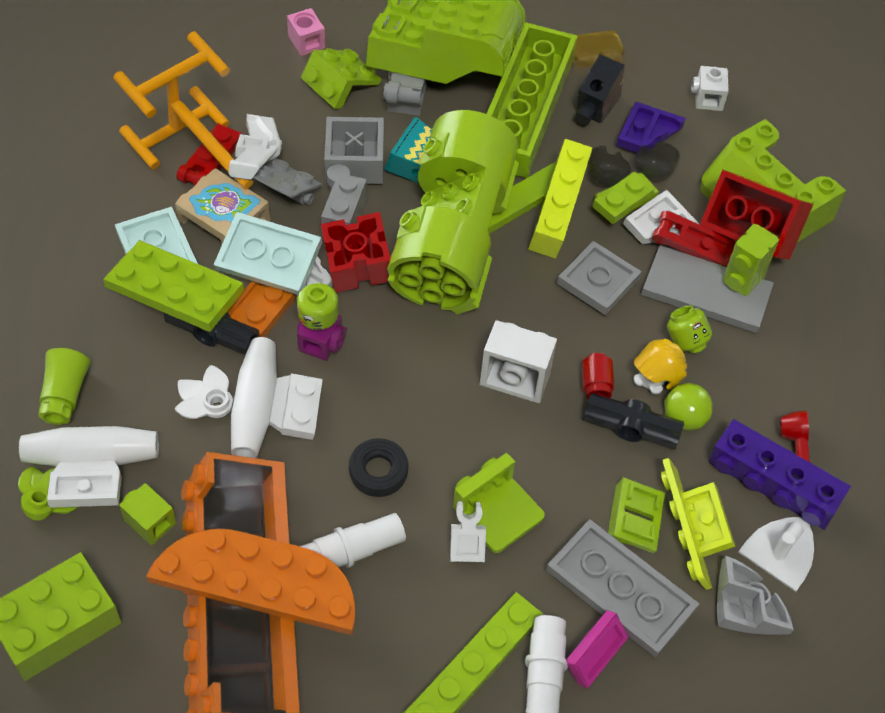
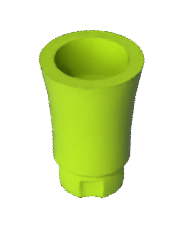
[38,348,91,425]

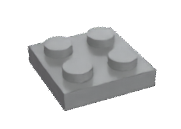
[557,241,642,316]

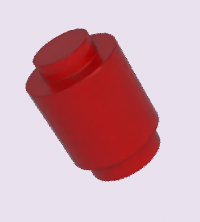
[582,353,615,400]

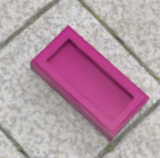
[566,610,629,689]

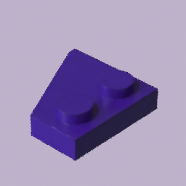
[616,102,686,155]

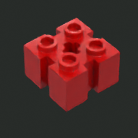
[321,212,391,293]

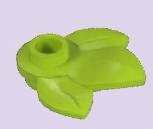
[18,466,78,520]

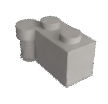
[383,71,428,116]
[321,164,367,239]

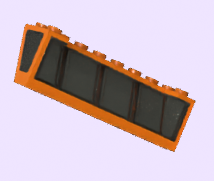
[181,452,300,713]

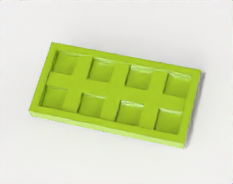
[103,240,244,332]

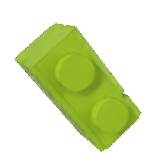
[723,224,779,296]

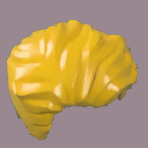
[634,339,687,390]

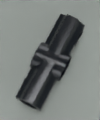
[164,312,260,355]
[583,393,684,450]

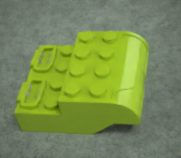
[366,0,526,84]

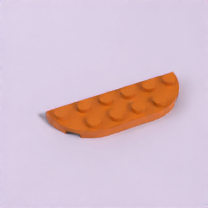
[146,529,356,636]

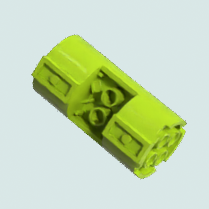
[387,110,519,315]

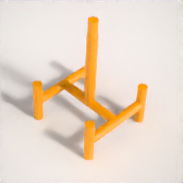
[113,31,253,189]

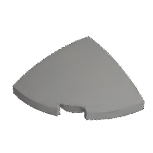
[717,556,794,635]

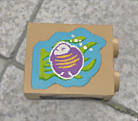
[175,168,270,244]

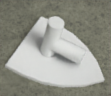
[738,517,814,592]

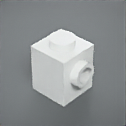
[691,66,728,111]

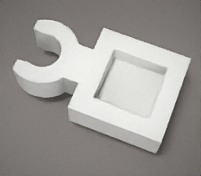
[450,501,486,562]

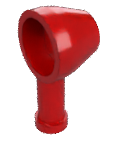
[780,410,812,463]

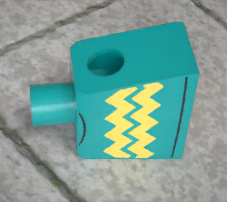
[384,117,432,183]

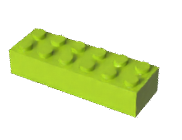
[487,22,578,178]

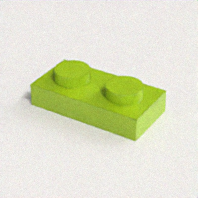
[593,171,655,224]

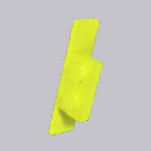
[661,458,736,590]

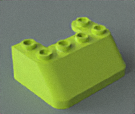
[700,119,846,243]

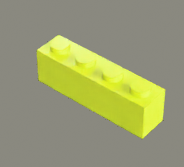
[528,139,592,259]

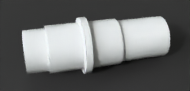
[300,513,406,568]
[525,615,568,713]

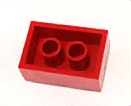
[700,169,814,260]

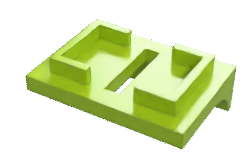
[608,477,665,554]

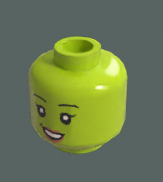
[667,305,712,353]

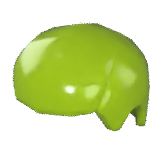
[664,383,713,431]

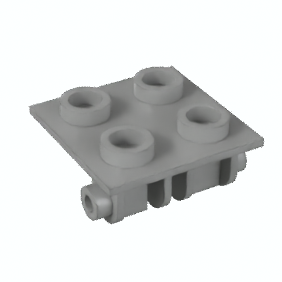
[253,159,322,205]

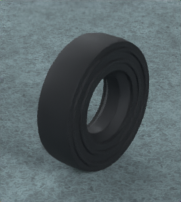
[349,438,408,497]

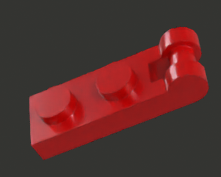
[176,124,242,186]
[652,211,737,267]

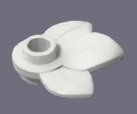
[175,365,233,419]

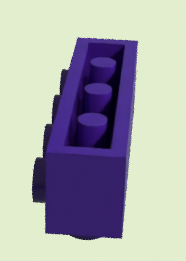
[709,419,851,530]

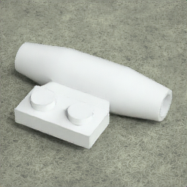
[231,337,322,458]
[19,426,159,508]

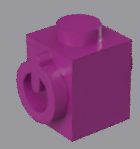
[297,315,347,361]

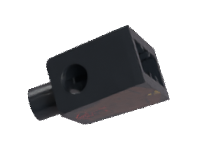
[575,54,624,125]

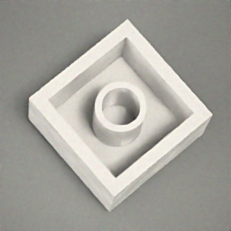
[480,320,557,404]

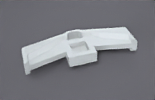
[229,114,282,179]

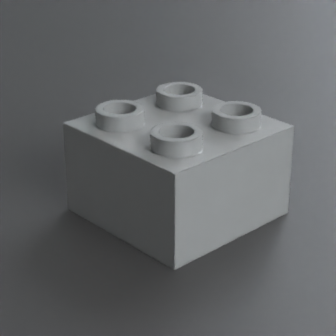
[324,117,384,184]

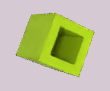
[119,483,177,545]

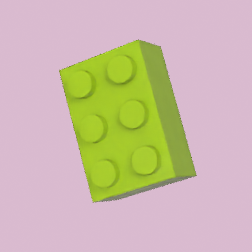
[0,552,122,681]

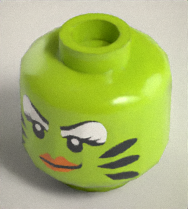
[297,283,339,330]

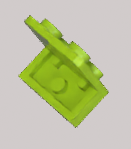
[301,48,382,109]
[453,452,545,553]

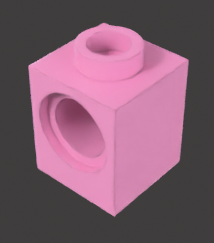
[287,8,325,56]

